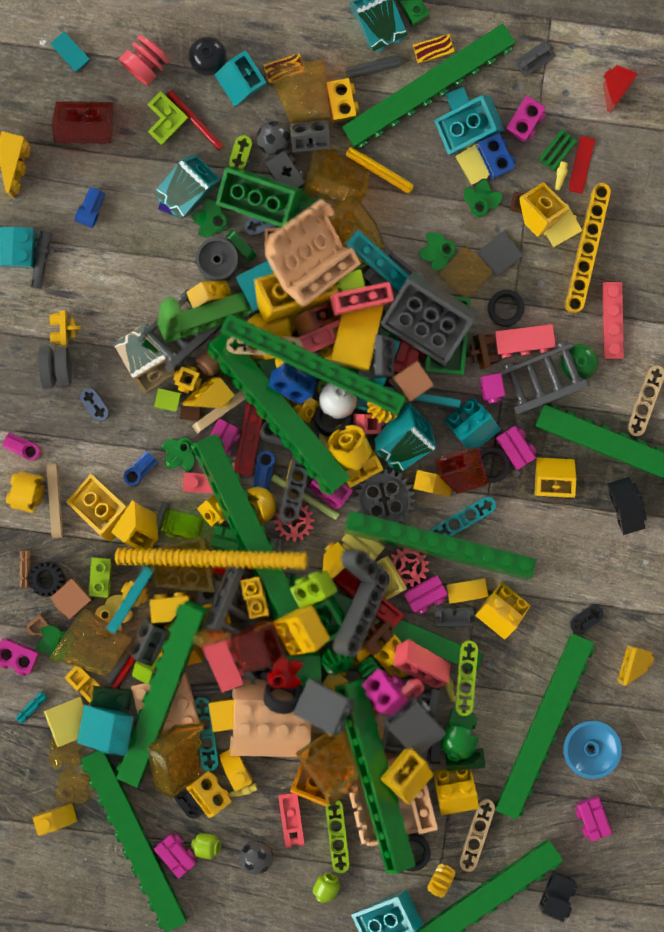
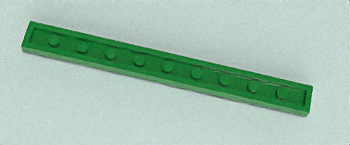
[220,313,406,415]

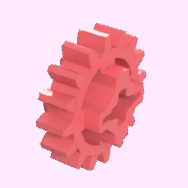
[273,502,315,542]
[391,548,429,587]

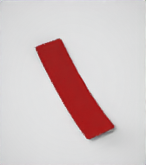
[568,136,595,194]

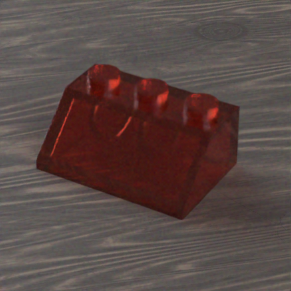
[52,102,113,144]

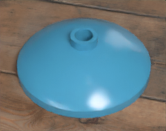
[563,720,622,779]

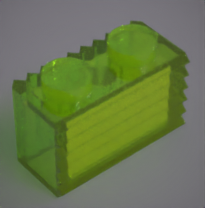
[161,509,205,543]

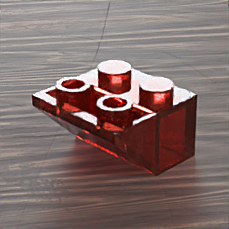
[435,447,489,494]
[230,621,286,673]

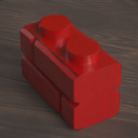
[394,339,425,374]

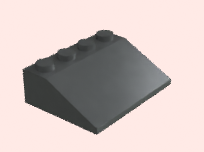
[380,272,478,366]

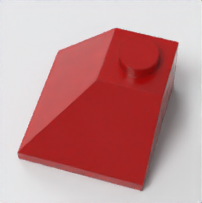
[603,65,638,113]

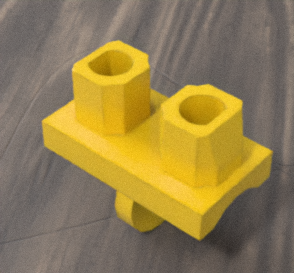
[49,310,81,346]

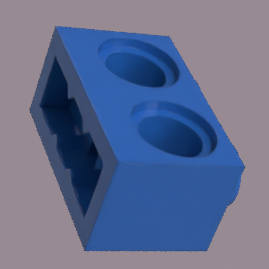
[476,133,516,180]
[268,362,316,405]

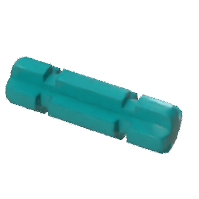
[15,691,48,724]

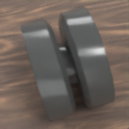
[196,238,239,281]
[38,345,72,389]

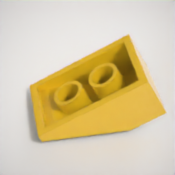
[66,474,128,542]

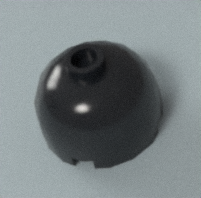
[189,37,227,76]

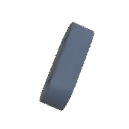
[245,218,277,236]
[80,388,109,421]

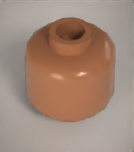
[195,349,220,377]

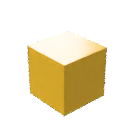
[209,697,235,732]

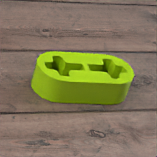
[229,135,252,169]

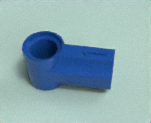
[74,187,105,228]
[123,451,159,487]
[253,451,275,490]

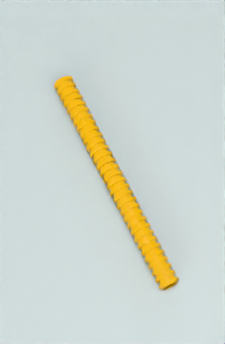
[115,548,308,570]

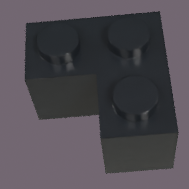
[607,477,647,535]
[538,871,577,922]

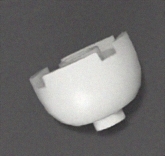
[319,382,358,419]

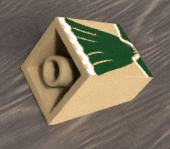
[113,324,175,394]

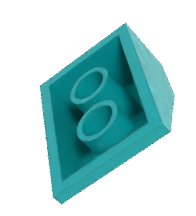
[434,95,505,155]
[0,227,36,269]
[351,889,424,932]

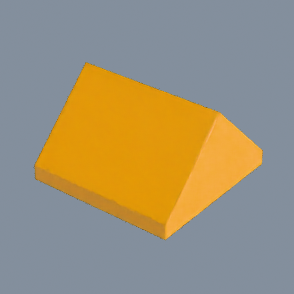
[290,761,337,806]

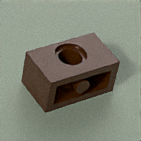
[292,302,339,336]

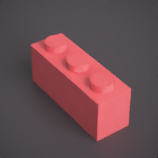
[330,282,394,316]
[494,324,556,358]
[200,629,245,692]
[393,640,451,689]

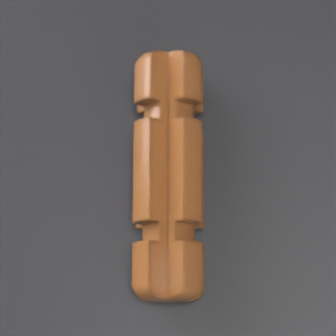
[19,550,31,588]

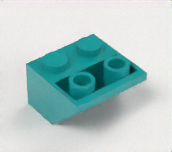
[214,50,267,107]
[444,397,501,454]

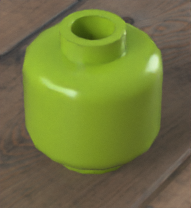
[191,833,221,859]
[312,873,341,903]

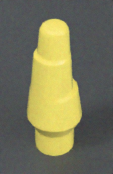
[555,161,568,191]
[444,676,456,702]
[229,783,258,797]

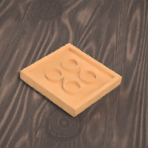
[131,672,201,739]

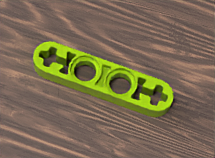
[455,640,478,716]
[326,797,349,873]

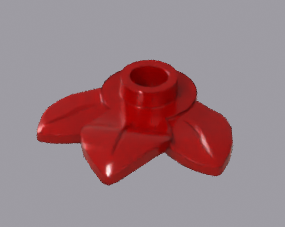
[267,657,303,689]

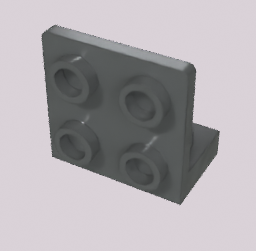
[358,335,394,379]

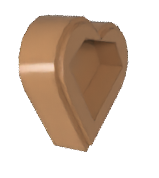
[26,613,50,637]

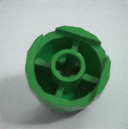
[559,344,598,381]
[439,725,479,761]

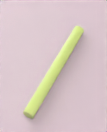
[271,474,340,520]

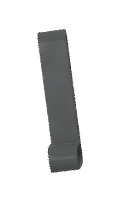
[259,422,308,524]
[333,550,390,656]

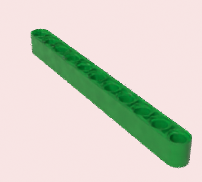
[289,573,484,672]

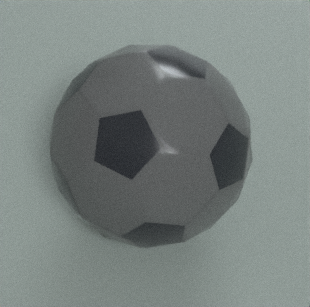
[257,121,290,155]
[239,840,273,875]

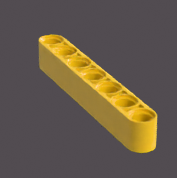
[565,183,611,314]

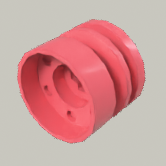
[118,35,170,87]

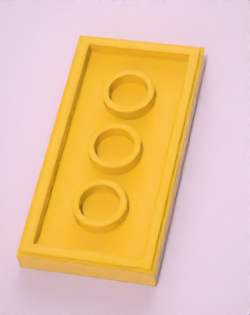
[331,305,384,371]

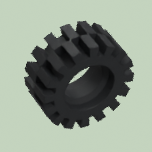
[29,562,65,597]

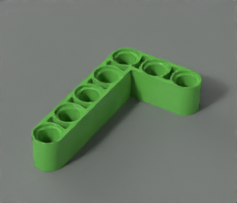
[157,293,252,342]

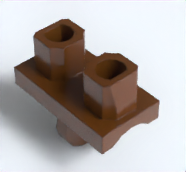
[466,333,499,370]
[360,620,394,655]

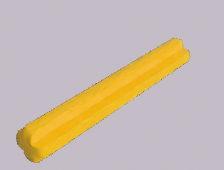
[346,147,414,194]

